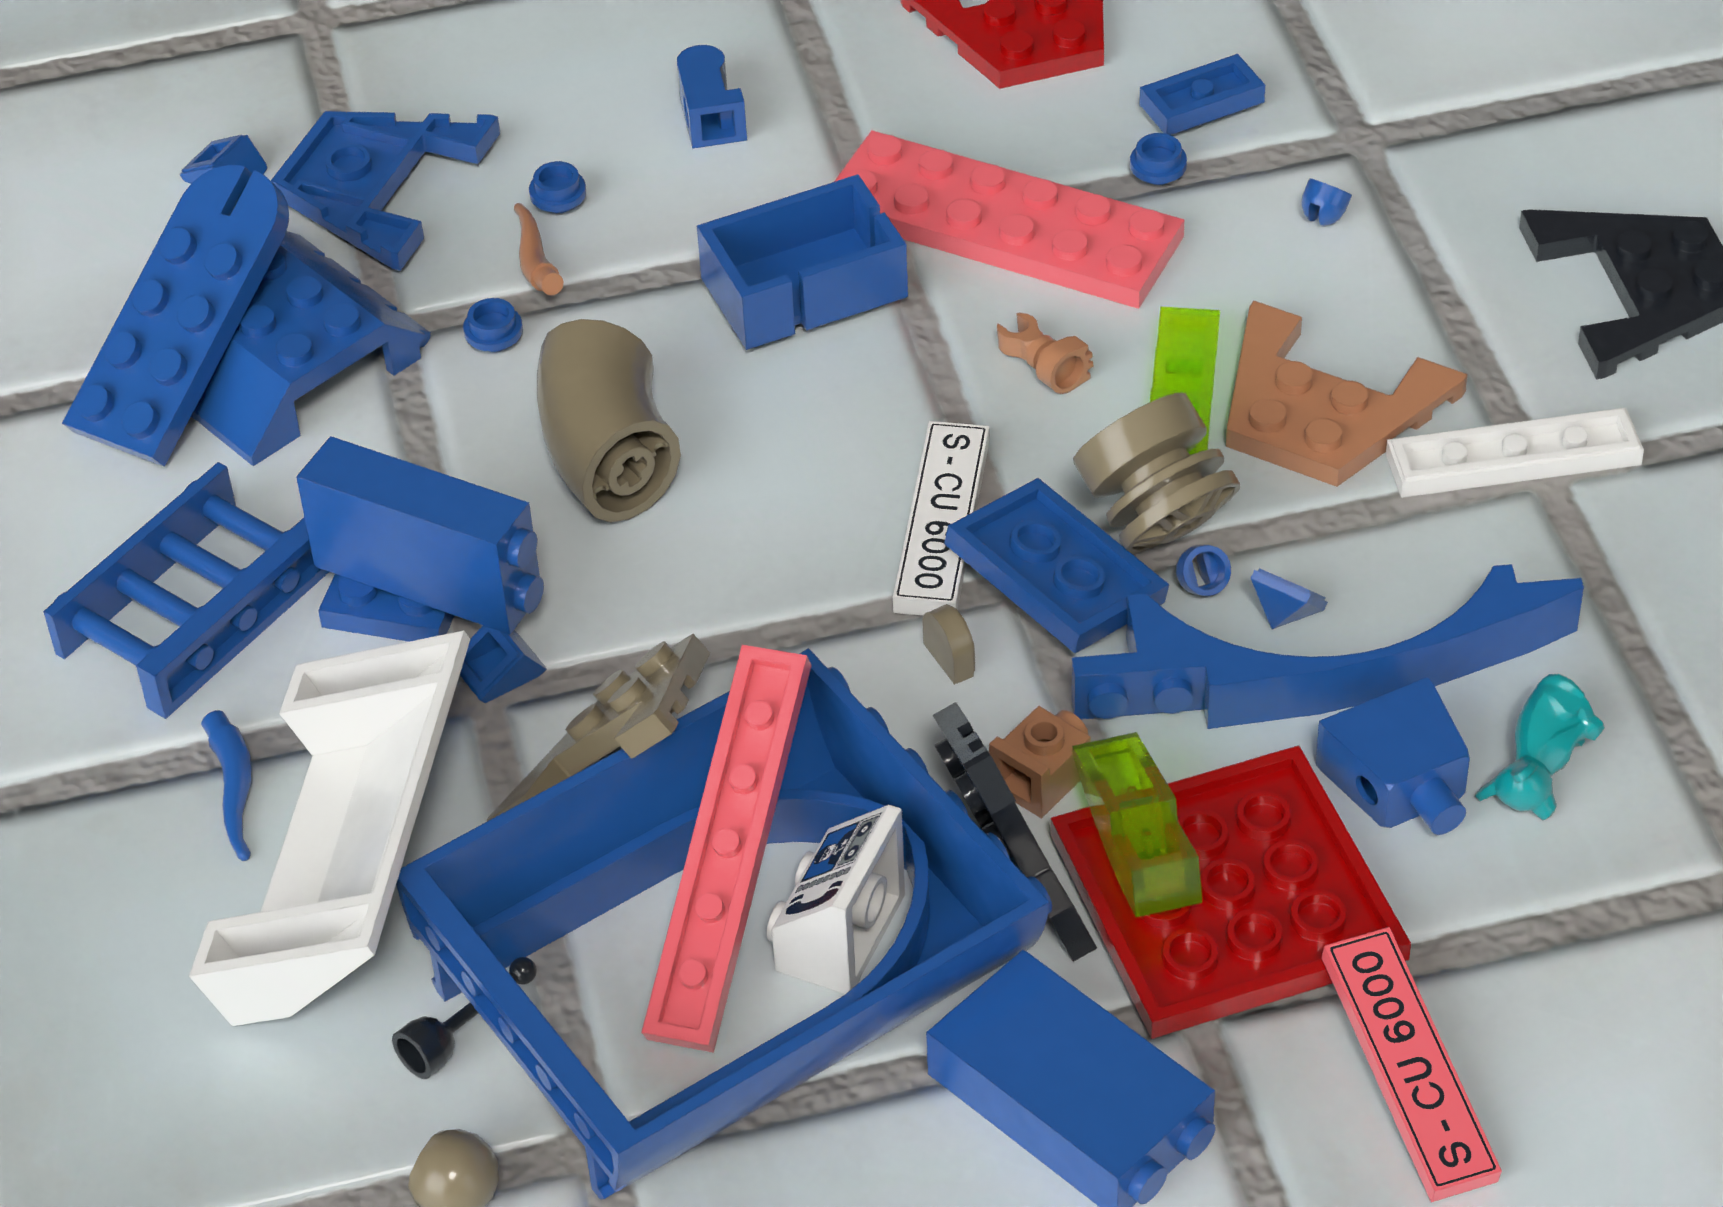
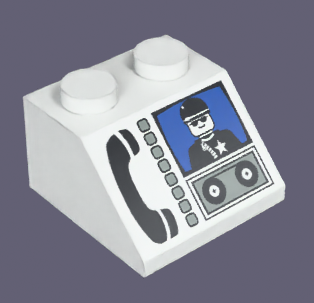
[767,805,905,994]

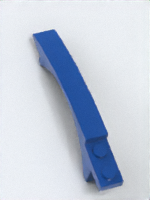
[1071,564,1584,729]

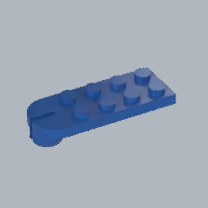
[62,165,289,467]

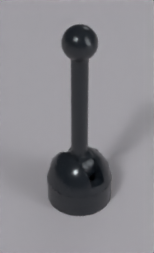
[392,957,537,1079]

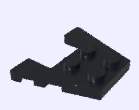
[1519,209,1723,380]
[933,702,1097,962]

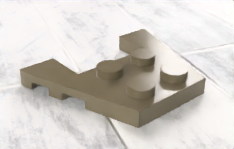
[486,633,710,821]

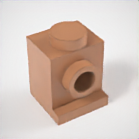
[989,706,1091,819]

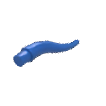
[201,710,252,861]

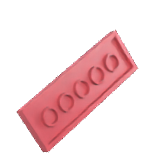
[834,130,1185,309]

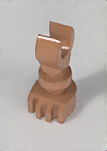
[997,313,1094,394]

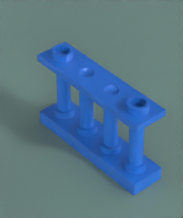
[43,462,329,719]

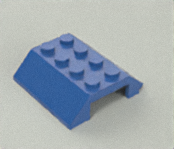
[191,231,431,466]

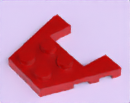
[900,0,1104,89]

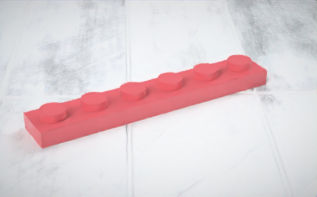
[641,645,811,1053]

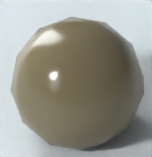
[408,1129,499,1207]

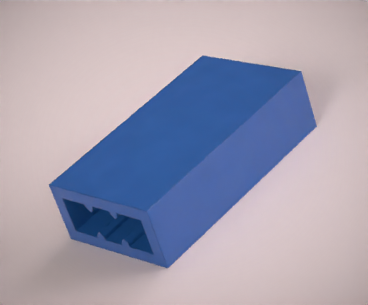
[296,436,544,635]
[926,949,1216,1207]

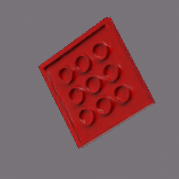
[1050,745,1411,1039]

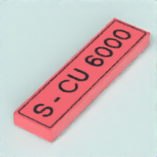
[1322,927,1502,1202]

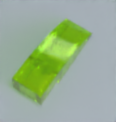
[1072,732,1202,917]

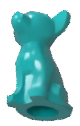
[1475,674,1605,820]

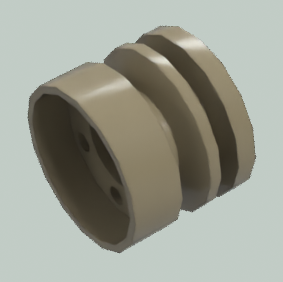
[1073,393,1240,554]

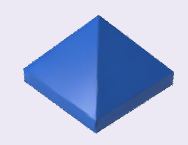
[1250,568,1328,629]

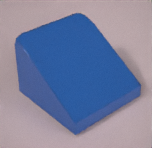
[179,134,267,184]
[460,626,547,704]

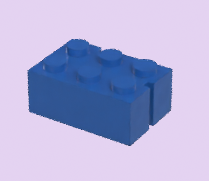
[697,174,908,350]

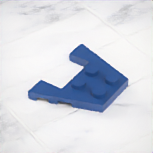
[271,111,500,271]

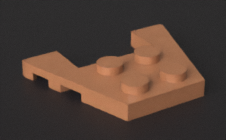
[1226,300,1468,487]

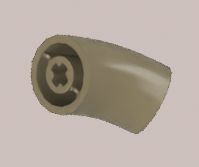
[537,319,681,522]

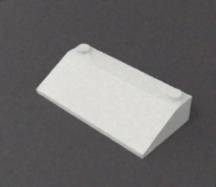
[189,631,470,1026]

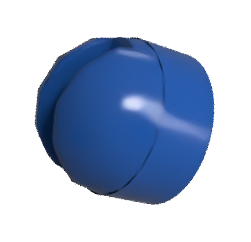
[1301,178,1352,226]
[1176,545,1231,596]

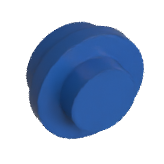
[1130,133,1187,185]
[529,161,586,213]
[463,298,523,352]

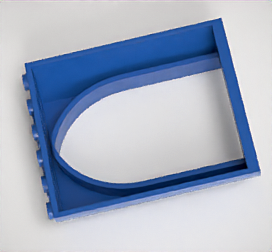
[396,648,1052,1200]

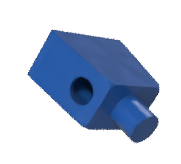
[1315,677,1470,835]

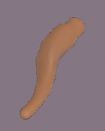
[514,203,564,295]

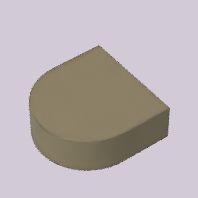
[923,604,975,685]

